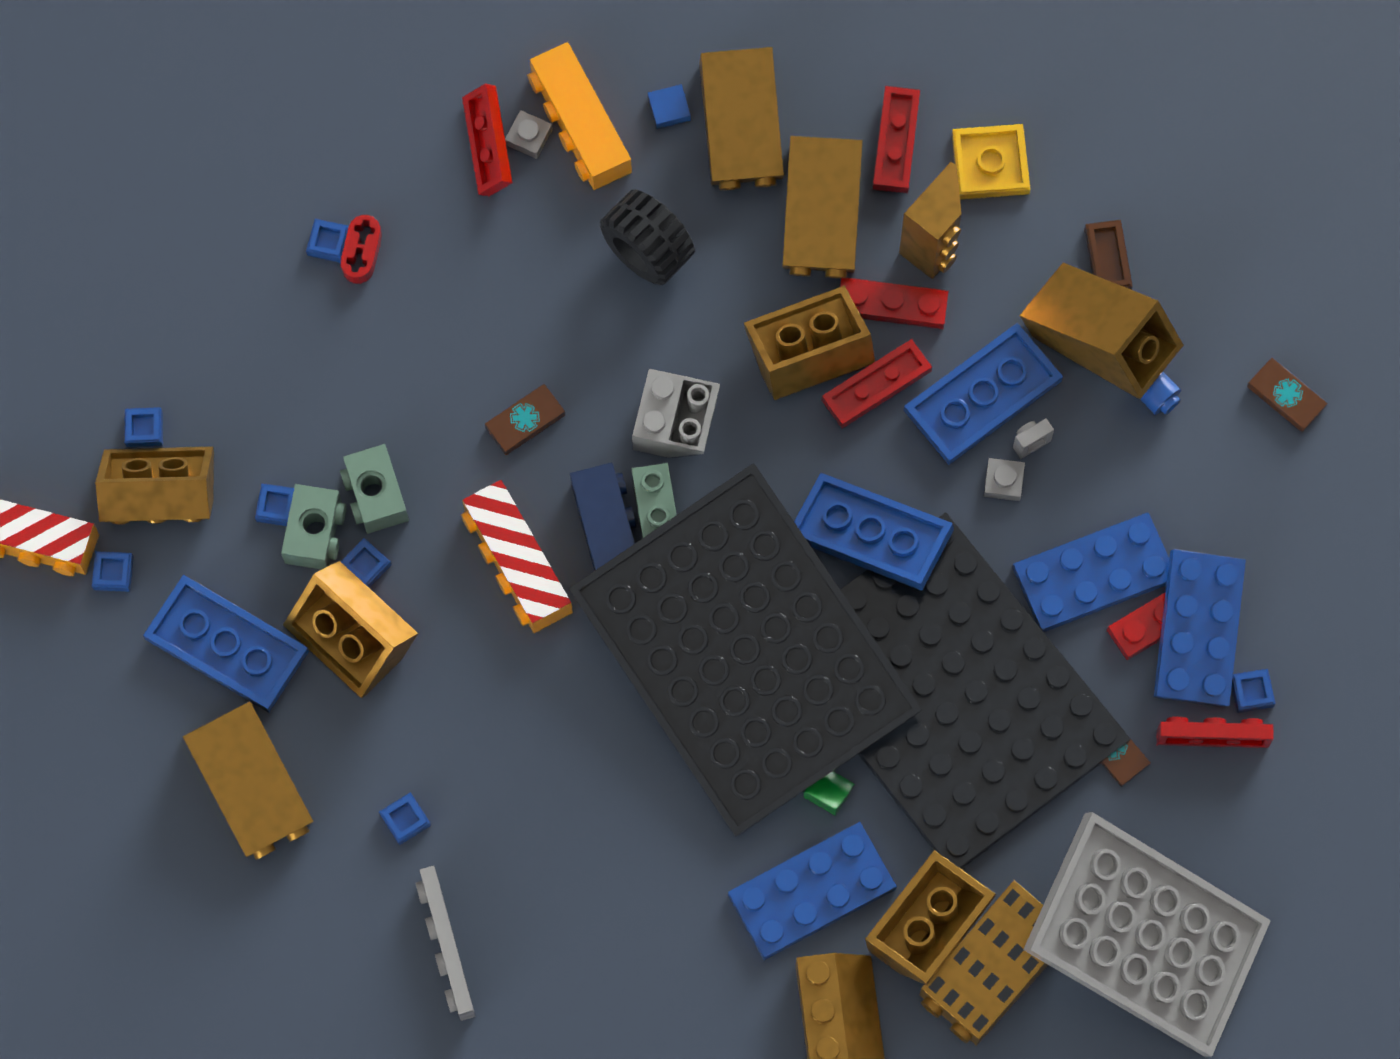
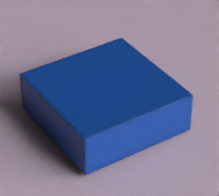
[647,84,691,129]
[306,219,349,263]
[125,407,163,447]
[255,484,294,526]
[341,538,391,588]
[92,551,134,592]
[1232,669,1276,713]
[379,792,431,845]

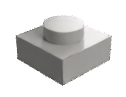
[505,110,553,159]
[1013,418,1054,459]
[984,458,1025,501]

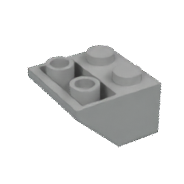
[632,369,720,458]

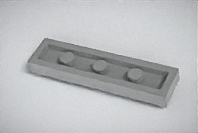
[415,866,476,1021]

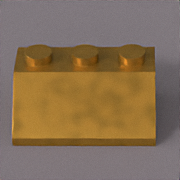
[899,162,962,279]
[744,286,875,400]
[95,446,214,525]
[283,561,419,698]
[865,850,996,985]
[796,953,885,1059]

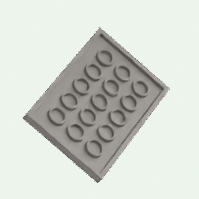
[1023,812,1271,1057]

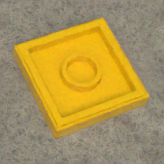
[952,124,1030,200]

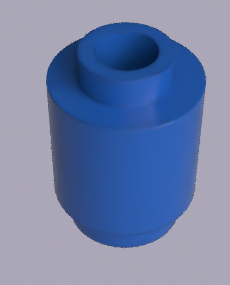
[1140,372,1181,415]

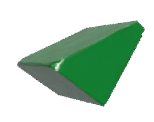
[804,771,855,816]

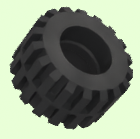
[599,189,695,285]

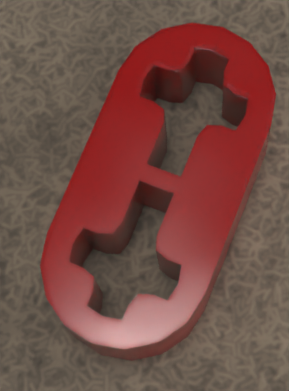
[341,215,382,284]

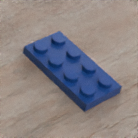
[903,322,1063,465]
[794,473,954,590]
[1012,512,1169,632]
[1153,549,1246,707]
[143,575,309,713]
[728,822,897,960]

